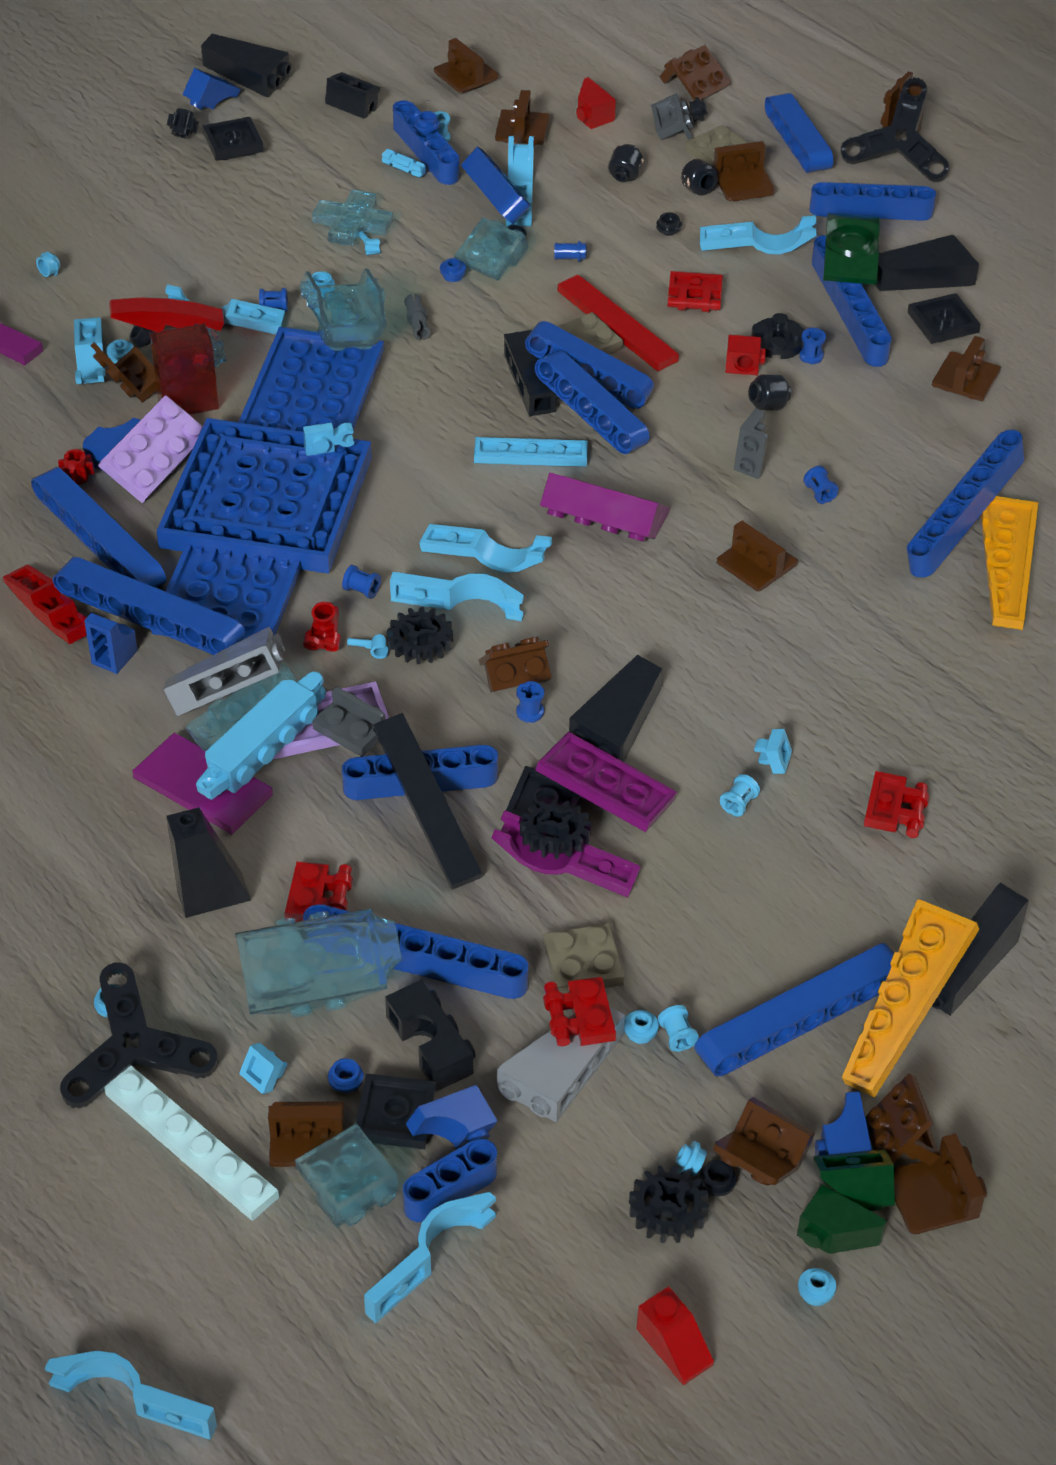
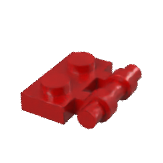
[667,271,723,312]
[864,771,929,838]
[284,861,353,923]
[543,977,616,1047]

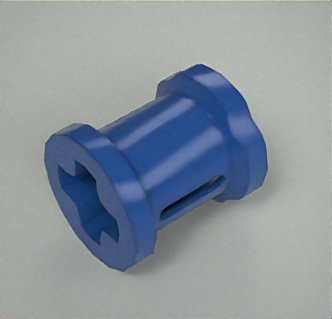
[259,288,288,312]
[799,328,826,364]
[803,466,839,504]
[342,565,381,599]
[516,681,544,723]

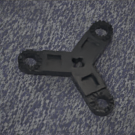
[840,77,949,182]
[60,962,218,1109]

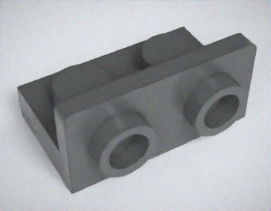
[651,93,694,140]
[734,408,768,479]
[312,686,385,757]

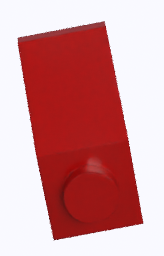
[576,77,616,129]
[636,1286,714,1386]

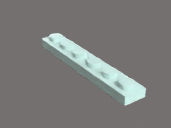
[104,1066,279,1221]

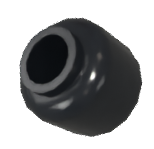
[608,144,644,182]
[681,159,718,196]
[748,374,791,411]

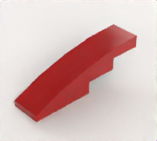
[109,297,224,334]
[2,564,87,644]

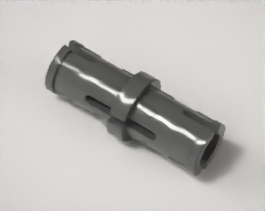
[404,294,431,340]

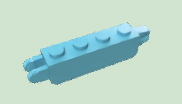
[196,671,326,800]

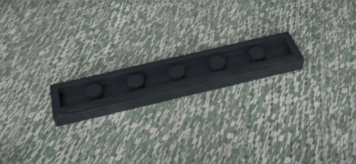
[373,713,482,890]

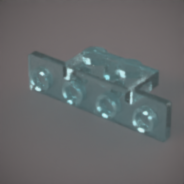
[186,663,298,751]

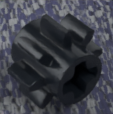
[167,108,199,139]

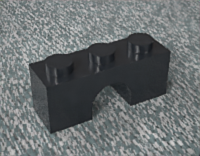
[385,980,476,1092]

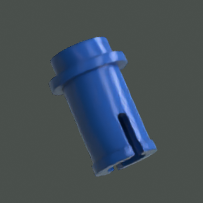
[554,241,587,262]

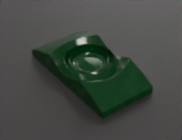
[823,213,880,285]

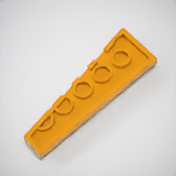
[981,496,1039,630]
[842,899,979,1098]

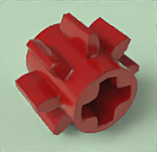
[58,449,95,485]

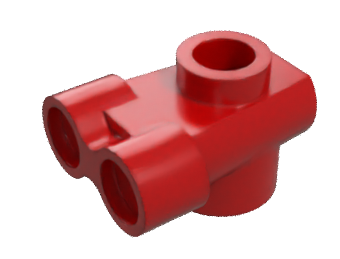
[303,602,341,652]

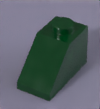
[813,1149,895,1211]
[797,1184,887,1254]

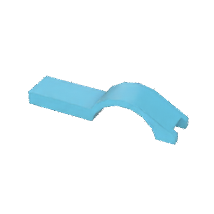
[506,136,534,226]
[700,215,817,255]
[165,284,285,334]
[74,317,106,385]
[419,524,553,573]
[390,572,524,621]
[364,1192,496,1323]
[45,1351,217,1440]

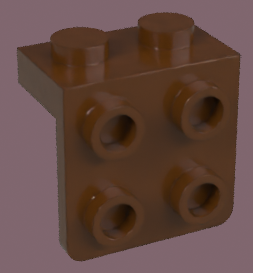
[659,45,730,101]
[713,141,775,202]
[90,342,167,403]
[712,1097,815,1185]
[894,1133,987,1234]

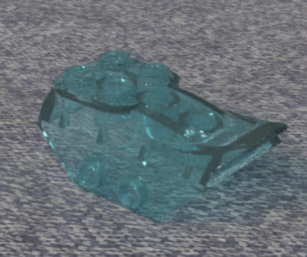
[299,269,387,351]
[235,908,402,1017]

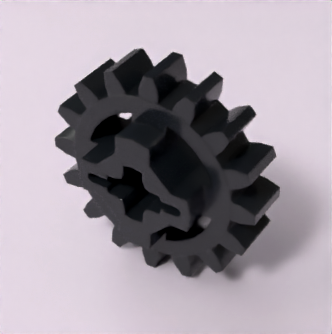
[387,607,453,664]
[520,800,591,859]
[629,1165,709,1243]

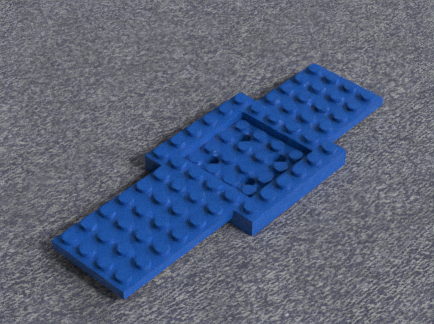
[151,327,384,641]

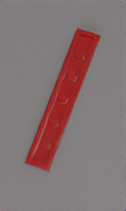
[557,274,679,372]

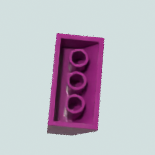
[540,472,670,542]

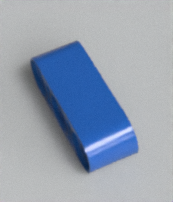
[403,1139,497,1222]

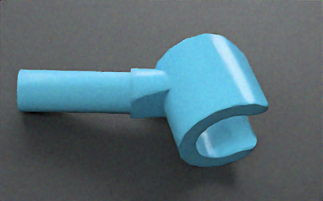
[358,231,380,255]
[347,634,388,659]

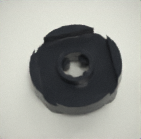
[751,313,805,359]

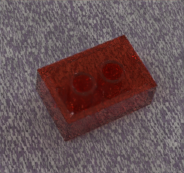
[150,323,219,415]

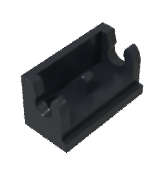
[325,72,380,119]

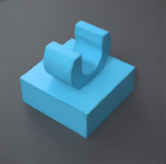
[754,729,792,774]
[239,1043,288,1094]

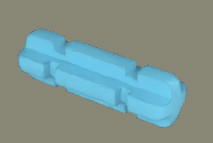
[382,149,426,178]

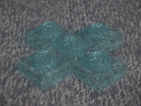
[312,189,393,246]

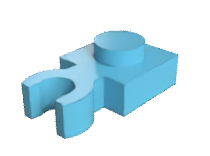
[303,423,354,456]

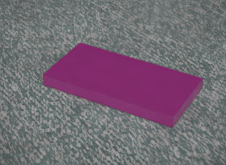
[132,732,273,835]
[535,732,677,832]

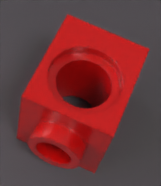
[725,335,766,376]

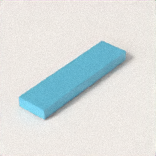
[474,437,587,467]

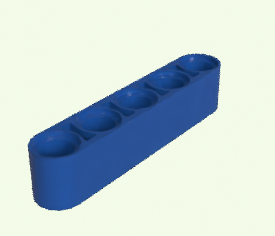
[765,93,833,173]
[393,100,460,185]
[461,146,531,225]
[809,182,936,221]
[525,321,654,409]
[535,351,650,454]
[342,745,498,800]

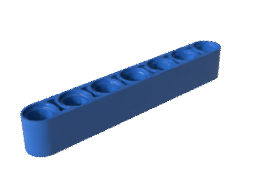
[812,235,892,367]
[907,430,1025,578]
[31,467,167,588]
[53,557,245,655]
[303,904,528,999]
[694,943,894,1077]

